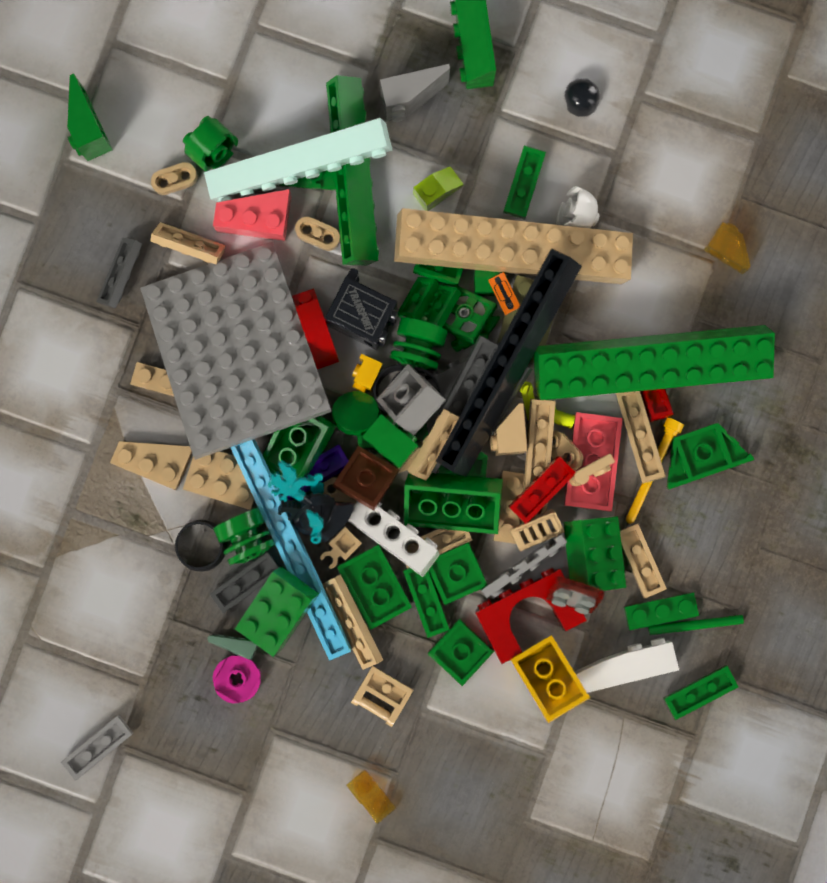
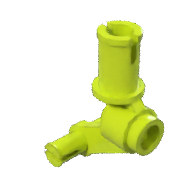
[519,381,575,429]

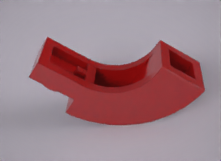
[292,288,339,369]

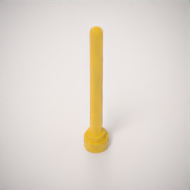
[626,417,684,524]

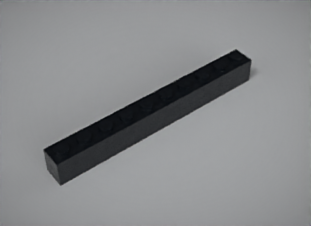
[436,248,582,477]

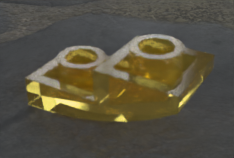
[346,770,397,824]

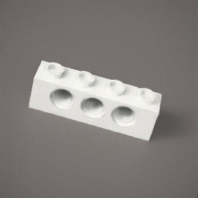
[348,501,440,577]

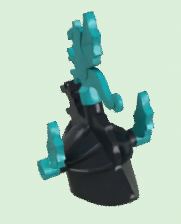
[268,461,354,544]

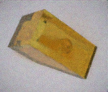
[704,222,751,275]

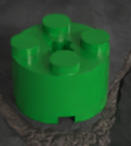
[183,116,238,172]

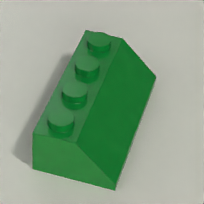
[450,0,496,90]
[404,472,503,534]

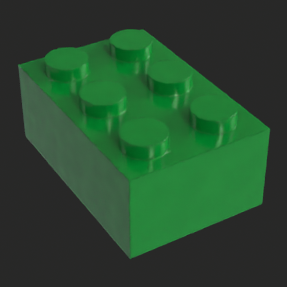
[563,516,626,593]
[235,566,319,657]

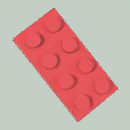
[564,412,623,512]

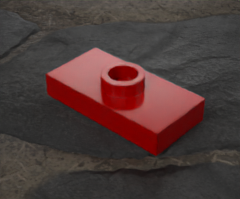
[640,389,674,422]

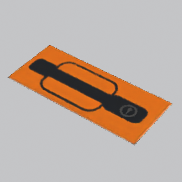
[488,272,520,315]

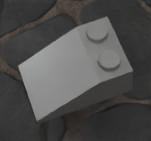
[380,64,450,122]

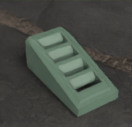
[207,634,258,660]

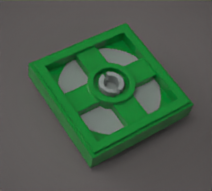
[442,286,497,344]

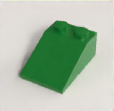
[67,73,113,161]
[263,416,336,480]

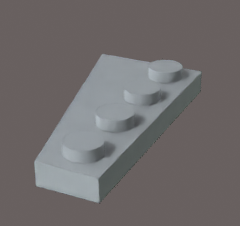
[480,535,567,599]

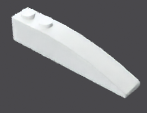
[575,638,679,693]

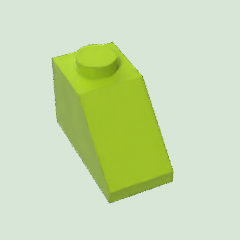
[413,166,464,211]

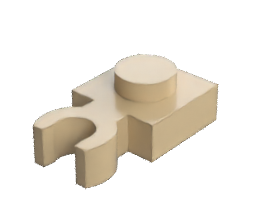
[320,527,362,569]

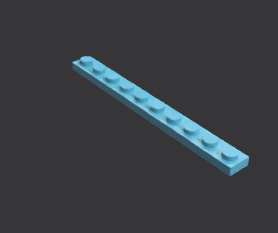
[230,439,352,661]

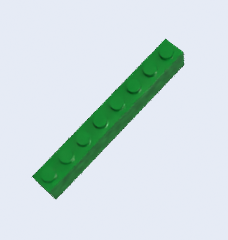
[326,75,379,266]

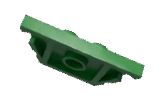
[666,423,754,490]

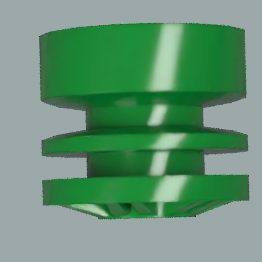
[390,317,448,371]
[213,508,275,566]

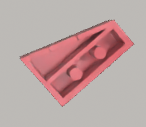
[213,189,292,241]

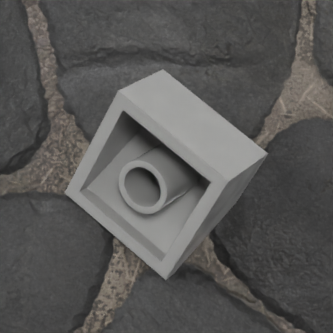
[376,364,446,435]

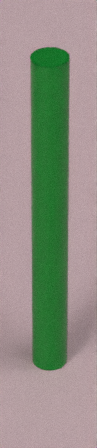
[648,615,744,635]

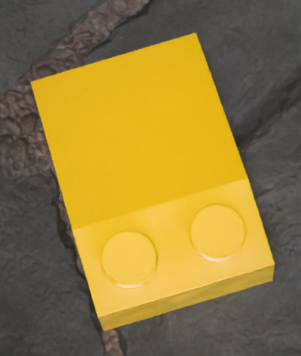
[511,635,590,723]

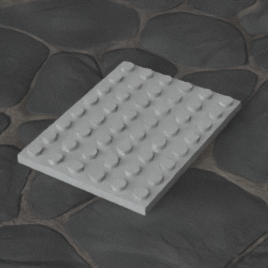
[140,242,332,460]

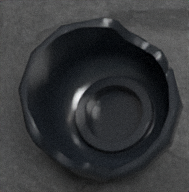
[564,79,599,117]

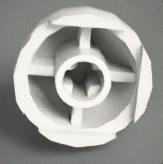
[556,186,599,228]

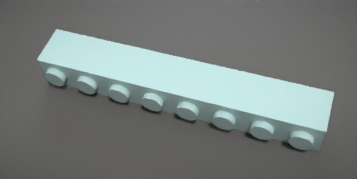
[204,118,392,202]

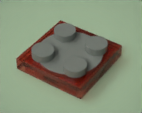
[546,576,605,614]

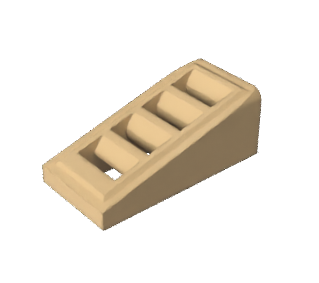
[510,509,565,551]

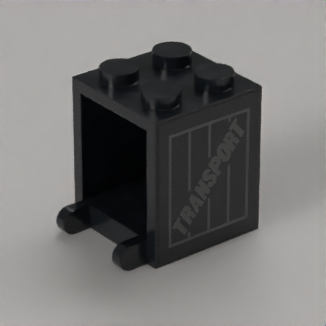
[324,268,399,350]

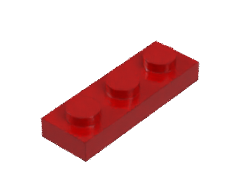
[508,456,576,524]

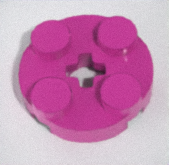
[213,655,261,703]

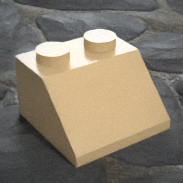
[490,403,527,456]

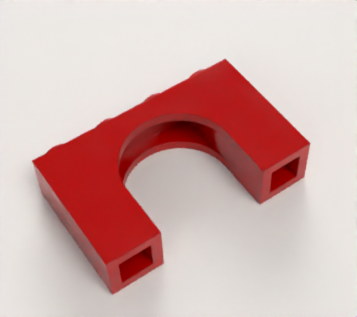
[474,567,587,664]

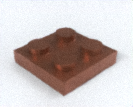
[333,446,399,511]

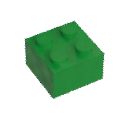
[362,415,418,470]

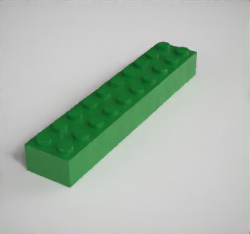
[534,325,775,400]

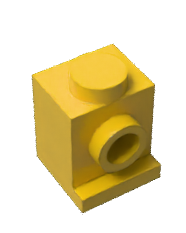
[352,354,383,393]

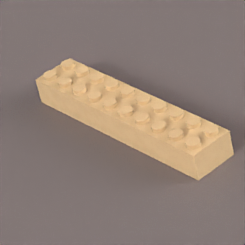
[394,208,633,284]

